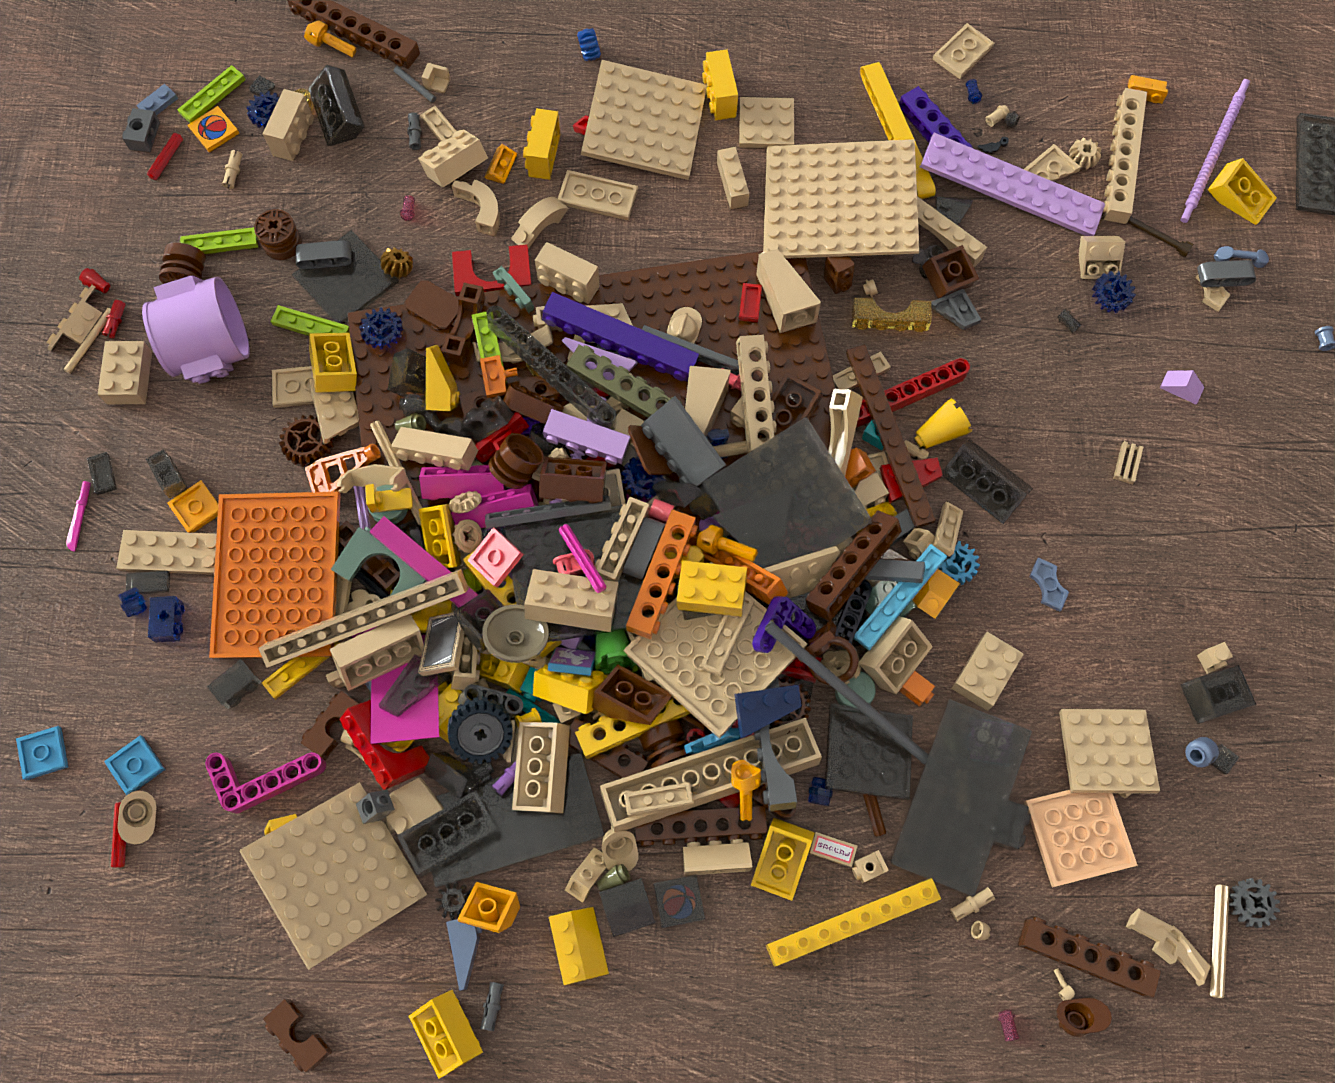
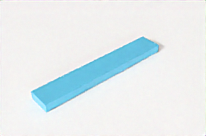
[853,544,947,651]

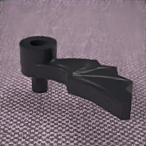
[977,137,1009,154]

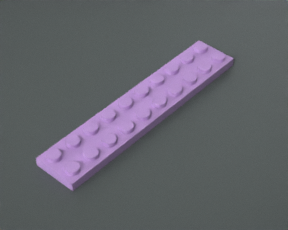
[920,133,1105,236]

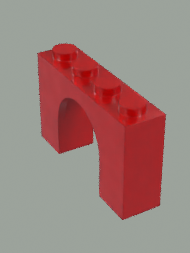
[452,244,532,296]
[339,700,433,790]

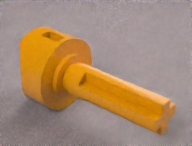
[304,21,357,57]
[697,524,758,561]
[731,759,761,821]

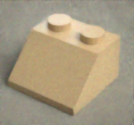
[386,777,445,840]

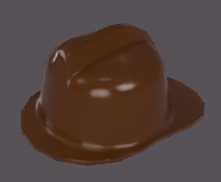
[1056,998,1112,1037]

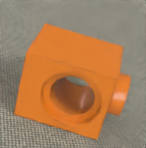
[899,671,935,707]

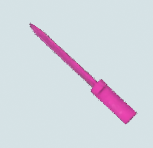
[66,481,91,551]

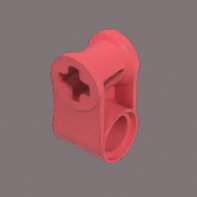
[648,499,674,524]
[553,549,595,576]

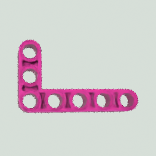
[205,752,326,814]

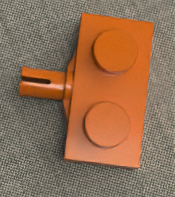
[480,355,518,398]

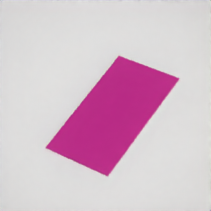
[371,635,439,744]

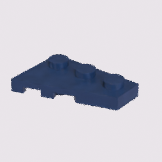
[734,685,802,738]

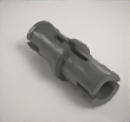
[407,112,422,150]
[480,982,504,1031]

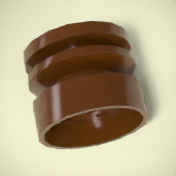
[254,209,302,260]
[159,243,206,284]
[488,433,544,489]
[638,720,693,769]

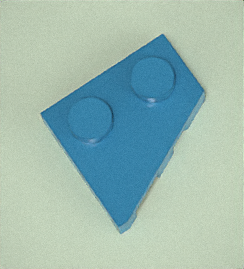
[684,727,740,754]

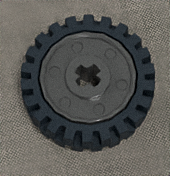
[448,697,513,764]

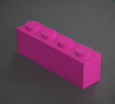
[419,465,506,500]
[451,484,539,533]

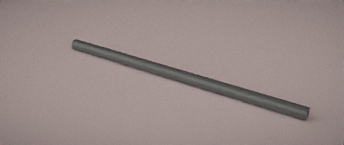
[765,621,946,777]

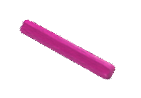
[559,524,607,593]

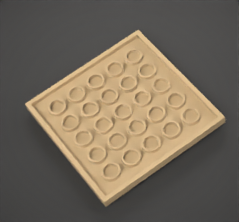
[581,60,707,180]
[624,562,807,739]
[240,782,427,970]

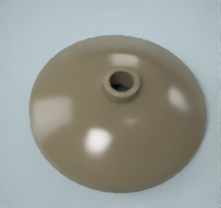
[483,604,549,663]

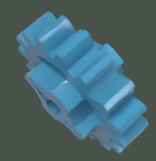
[938,541,980,585]

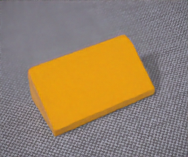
[484,144,518,184]

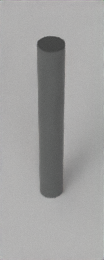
[394,66,436,103]

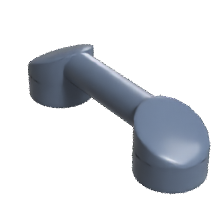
[1214,246,1269,268]

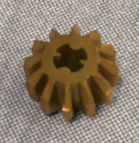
[380,247,413,279]

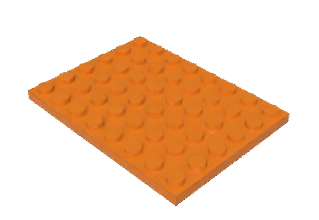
[209,492,341,659]

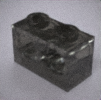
[463,395,514,442]
[146,449,188,499]

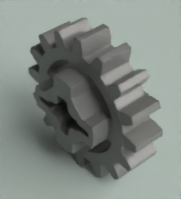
[1229,878,1280,928]

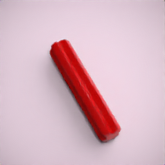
[147,133,183,180]
[111,802,126,868]

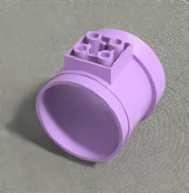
[142,276,250,384]

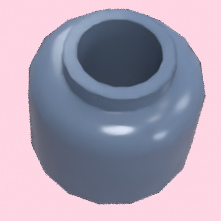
[1185,737,1219,767]

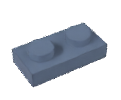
[136,84,178,115]

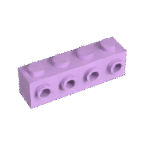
[543,409,630,465]

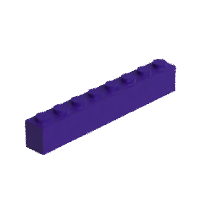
[542,292,699,382]

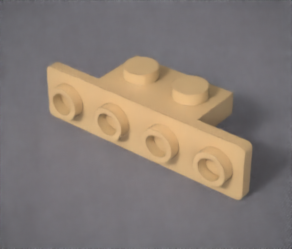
[46,285,102,351]

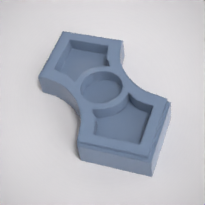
[1029,558,1069,612]

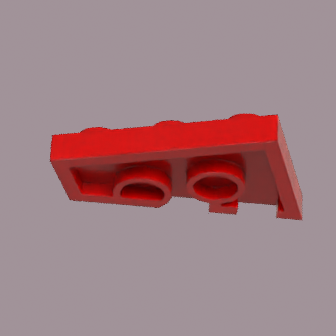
[879,457,943,504]

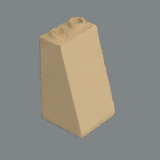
[757,249,821,333]
[685,366,730,438]

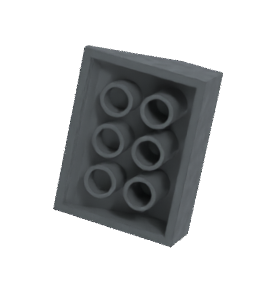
[641,396,726,491]

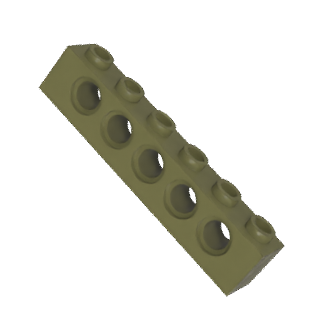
[566,344,684,418]

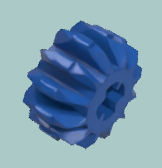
[577,28,601,61]

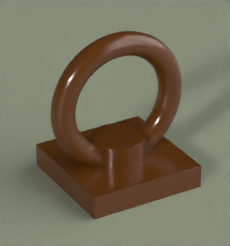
[796,620,859,685]

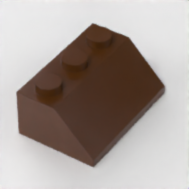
[539,457,607,503]

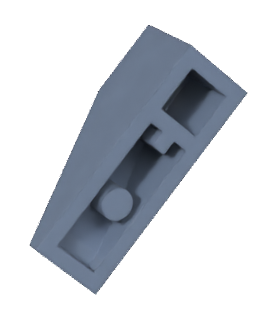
[446,919,482,991]

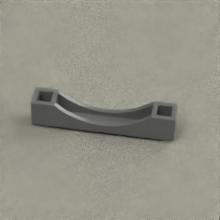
[754,677,797,811]

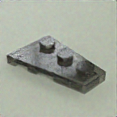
[379,654,451,717]

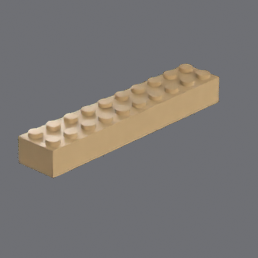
[600,718,822,832]

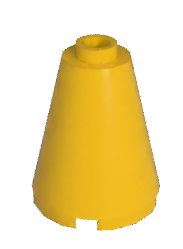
[914,398,972,449]

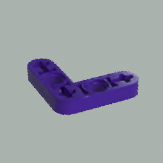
[752,596,816,653]

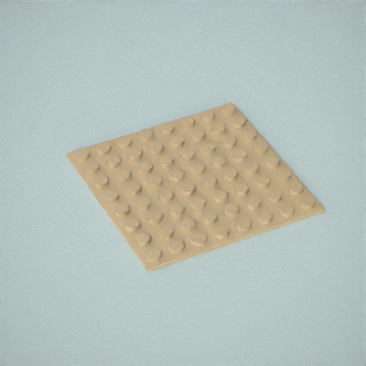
[763,139,919,258]

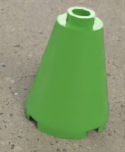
[595,615,636,674]

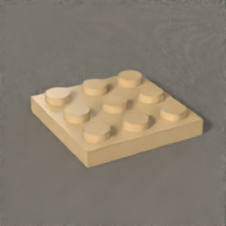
[739,97,794,148]

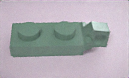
[492,266,534,313]

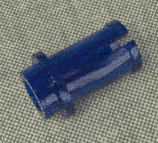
[966,79,982,104]

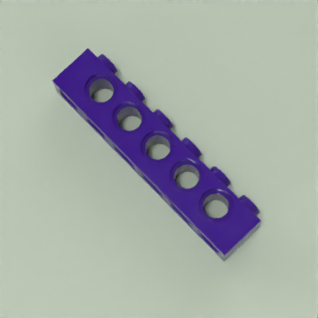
[899,86,973,148]

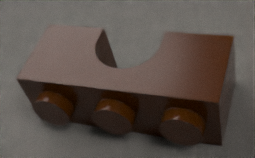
[300,691,359,761]
[263,999,333,1072]

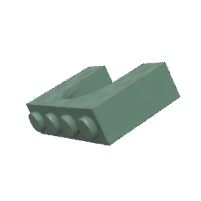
[331,527,426,596]

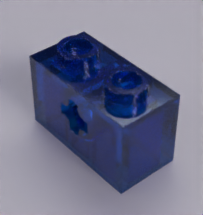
[148,596,184,643]

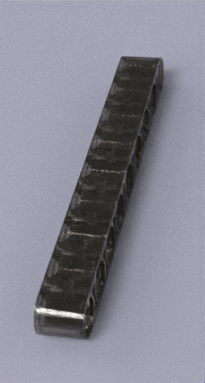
[486,306,617,430]

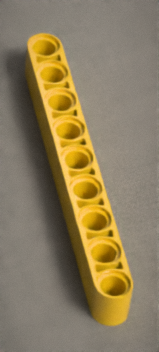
[860,62,936,199]

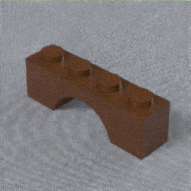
[441,283,486,366]
[339,520,400,595]

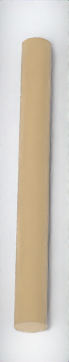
[63,308,111,374]

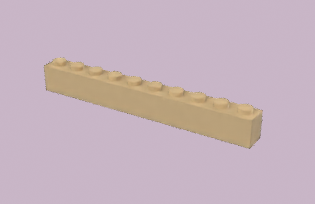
[258,569,469,668]

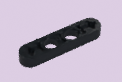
[833,580,872,650]

